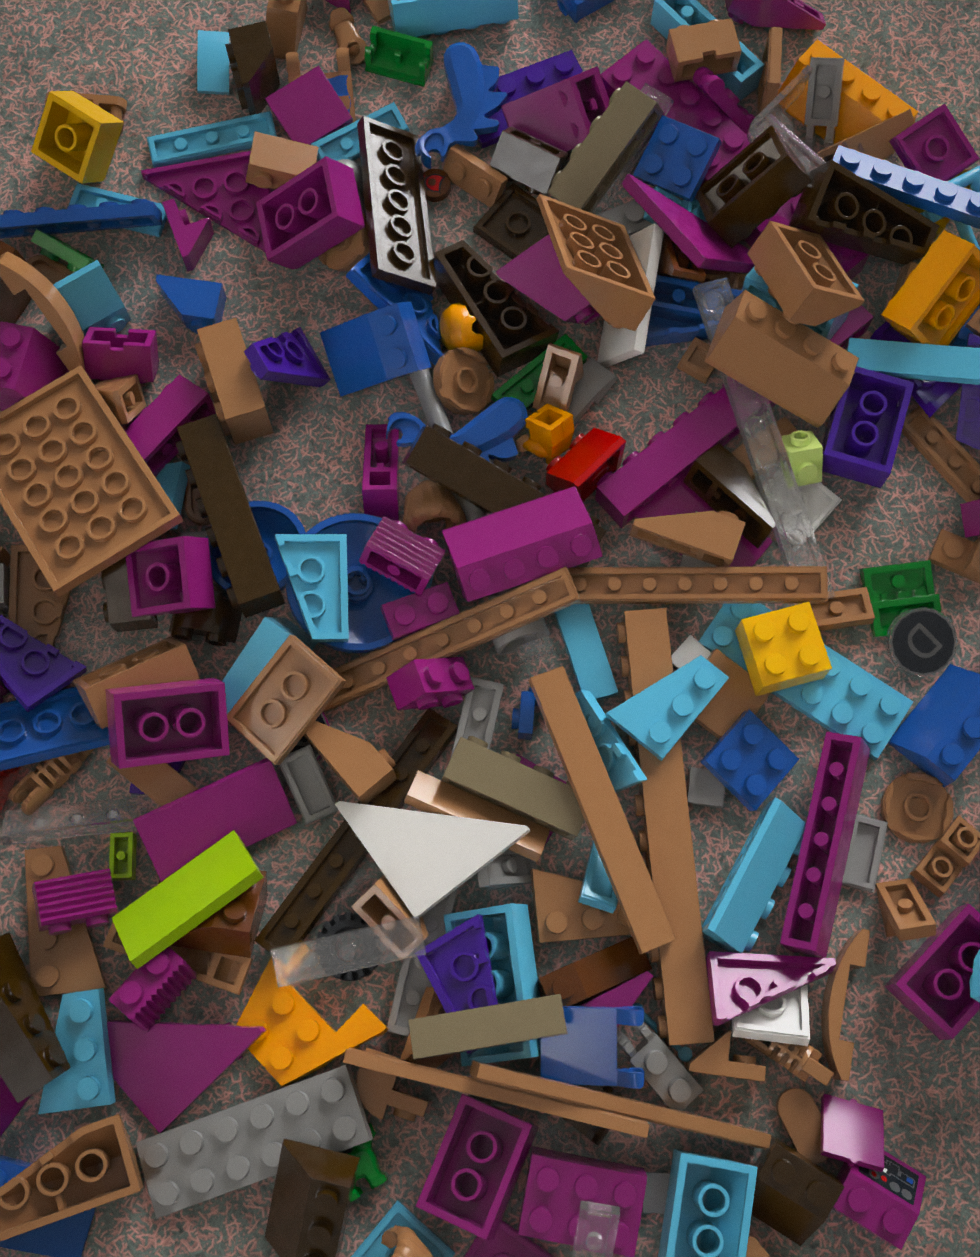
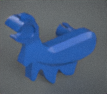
[415,42,507,169]
[386,397,528,462]

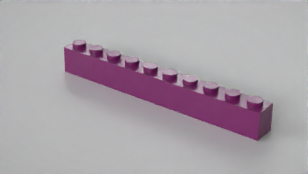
[595,305,874,529]

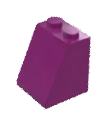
[496,234,601,325]
[0,321,70,412]

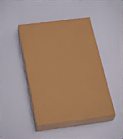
[227,634,346,765]

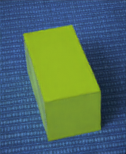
[109,832,137,881]

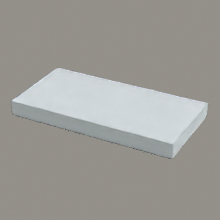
[597,223,664,367]

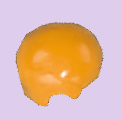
[439,303,484,352]

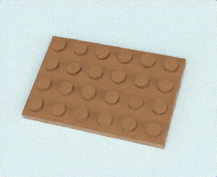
[0,365,183,597]

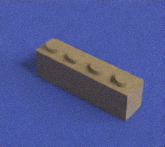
[548,81,664,213]
[441,736,584,841]

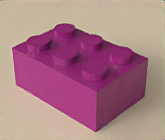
[256,156,365,270]
[105,678,230,769]
[884,903,980,1040]
[415,1094,539,1240]
[518,1146,648,1257]

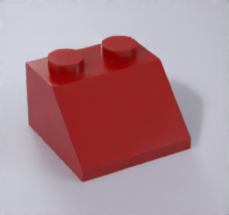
[545,428,626,502]

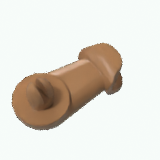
[329,7,367,66]

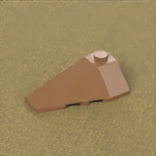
[0,1113,144,1242]

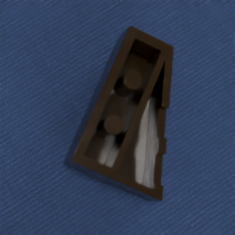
[101,540,158,632]

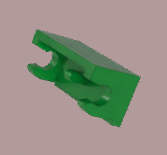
[365,26,434,87]

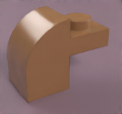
[357,1047,429,1122]

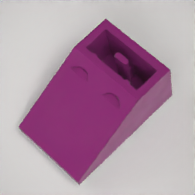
[501,66,609,152]

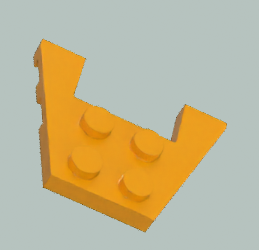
[236,941,389,1087]

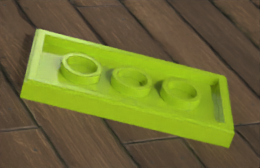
[111,830,264,969]

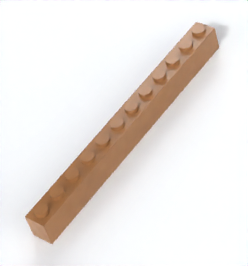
[616,608,715,1046]

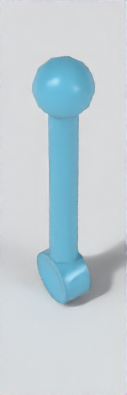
[633,1003,693,1062]

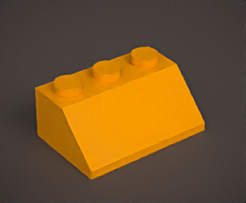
[881,230,980,346]

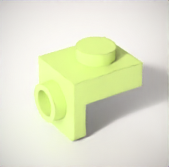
[779,430,823,488]

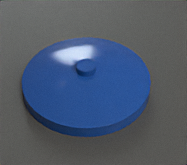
[285,513,427,653]

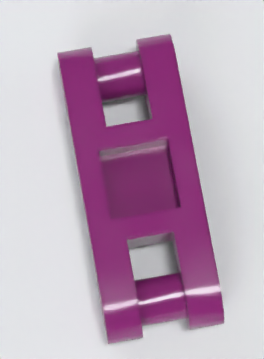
[693,66,760,136]

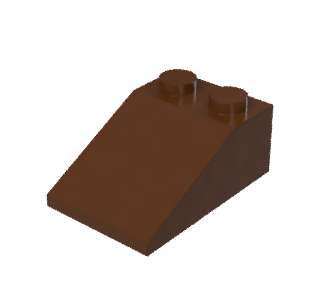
[158,870,268,958]

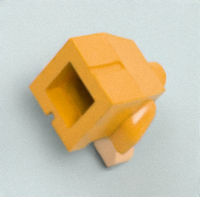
[515,403,574,465]

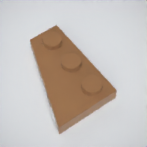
[530,869,631,944]

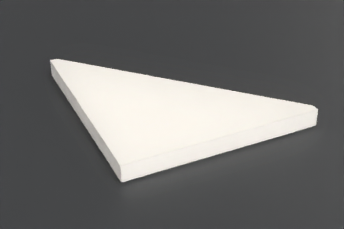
[335,801,530,919]

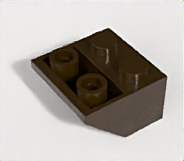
[225,21,280,115]

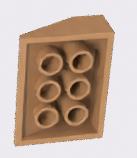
[537,194,656,331]

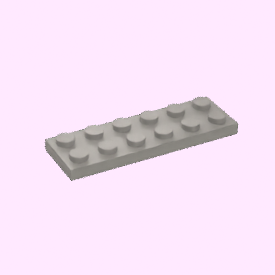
[135,1064,373,1219]

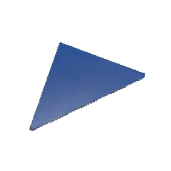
[346,253,445,365]

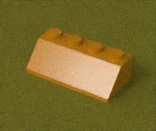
[775,39,919,160]

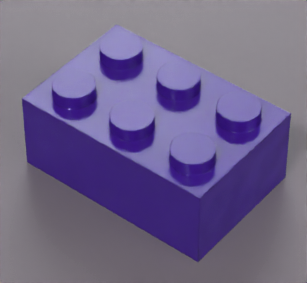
[822,366,914,488]

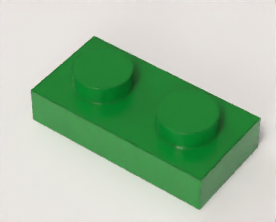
[31,229,104,272]

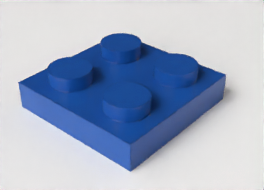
[633,115,722,203]
[700,710,799,811]

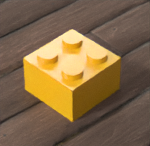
[31,91,124,184]
[735,602,832,696]

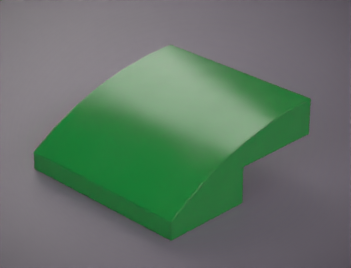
[859,560,942,637]

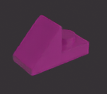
[162,198,214,272]

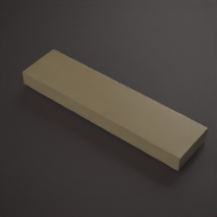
[408,994,568,1060]

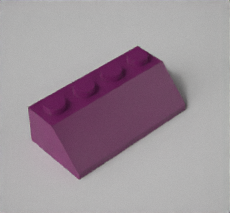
[441,486,603,602]

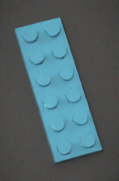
[698,603,913,760]

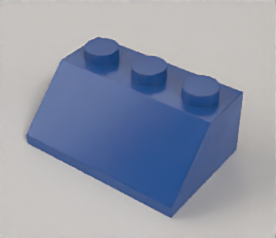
[888,664,980,787]

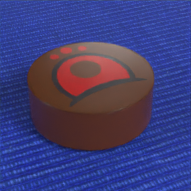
[423,169,451,202]

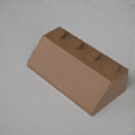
[704,290,859,428]

